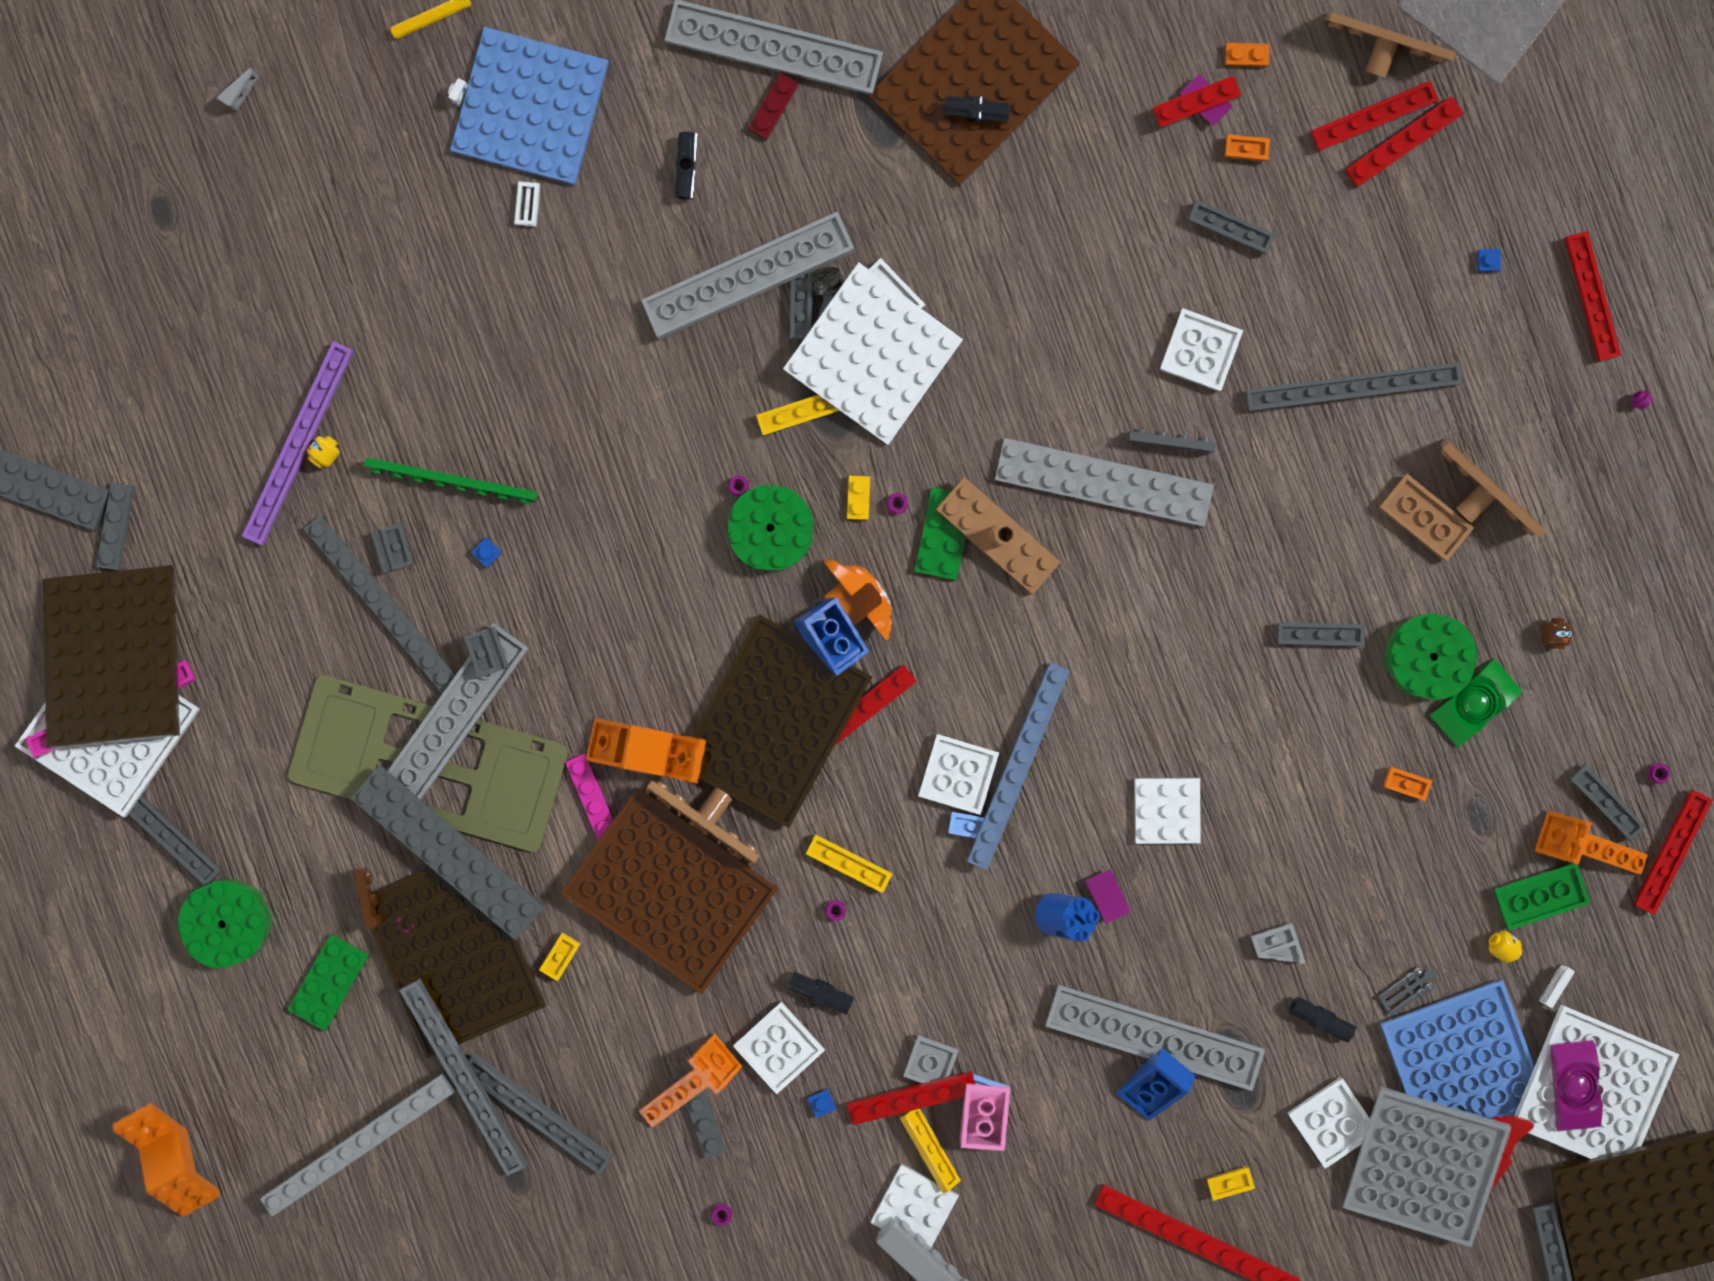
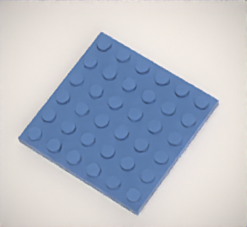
[450,27,609,186]
[1379,979,1535,1119]

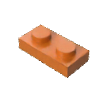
[1225,43,1270,68]
[1224,134,1270,162]
[1383,766,1432,801]

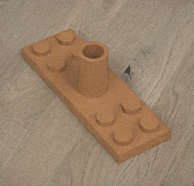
[1324,12,1456,78]
[1440,438,1546,538]
[935,477,1060,595]
[645,780,759,868]

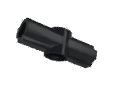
[943,96,1010,124]
[675,131,698,200]
[787,971,854,1015]
[1289,996,1356,1043]

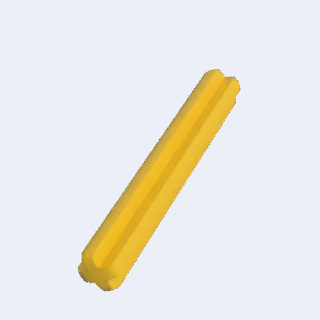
[390,0,471,39]

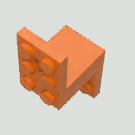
[586,718,706,783]
[112,1103,221,1217]

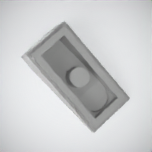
[217,68,258,112]

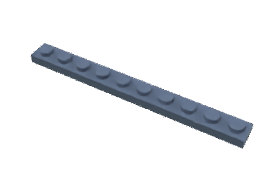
[966,662,1070,870]

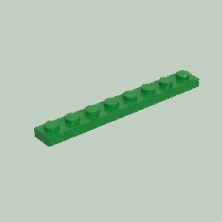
[364,457,539,504]

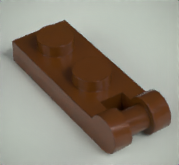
[354,867,382,929]

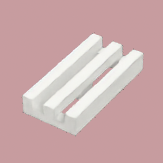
[514,181,540,227]
[1539,965,1574,1008]

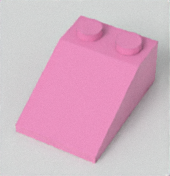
[960,1084,1010,1151]

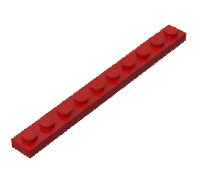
[1094,1184,1300,1281]

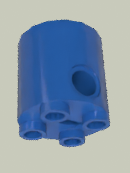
[1035,893,1099,942]

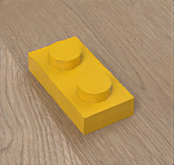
[847,476,870,520]
[539,932,581,982]
[1206,1166,1255,1201]

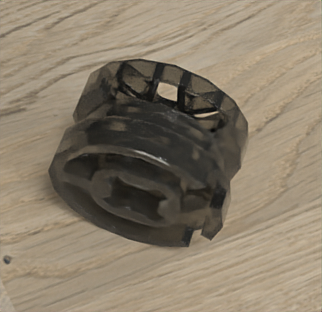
[810,267,842,295]

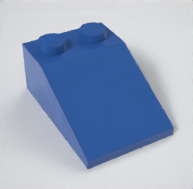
[794,597,869,676]
[1116,1048,1196,1121]

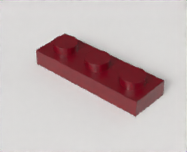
[748,73,799,140]

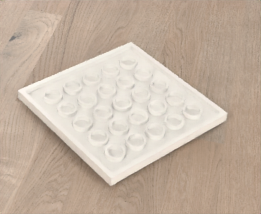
[783,263,963,445]
[15,695,200,817]
[1514,1005,1679,1159]

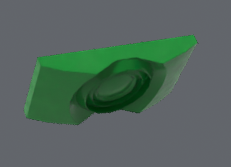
[1429,659,1523,747]

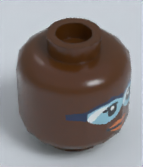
[1542,618,1572,649]

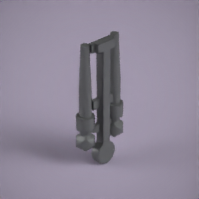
[1378,967,1436,1015]

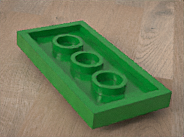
[915,487,966,581]
[1493,863,1591,931]
[288,934,370,1031]

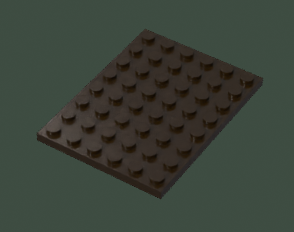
[42,565,180,749]
[684,614,872,828]
[358,847,547,1059]
[1550,1130,1714,1281]

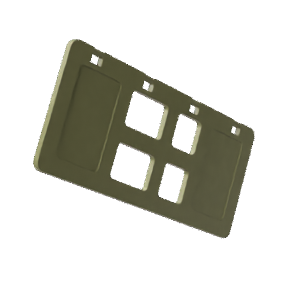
[288,675,569,852]

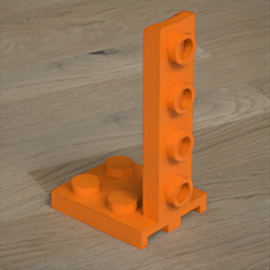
[1535,811,1648,875]
[639,1034,743,1128]

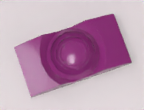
[1550,1040,1603,1132]

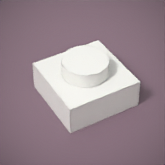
[448,78,468,106]

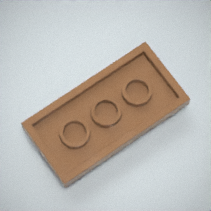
[1378,474,1474,562]

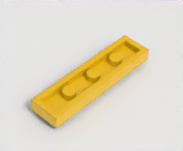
[756,395,840,435]
[806,834,892,893]
[900,1109,961,1193]

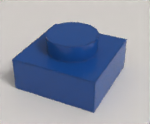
[1477,249,1501,272]
[471,537,503,568]
[808,1088,836,1118]

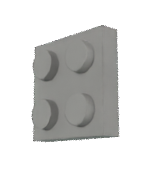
[903,1034,959,1083]

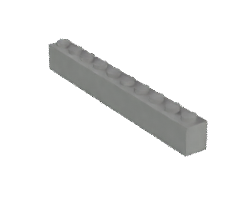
[260,1071,457,1217]

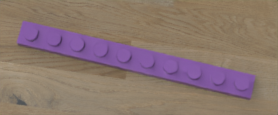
[242,341,354,546]

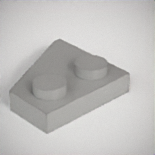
[1250,922,1306,964]

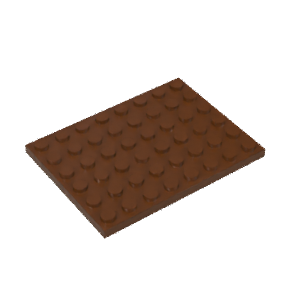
[868,0,1080,186]
[561,787,778,995]

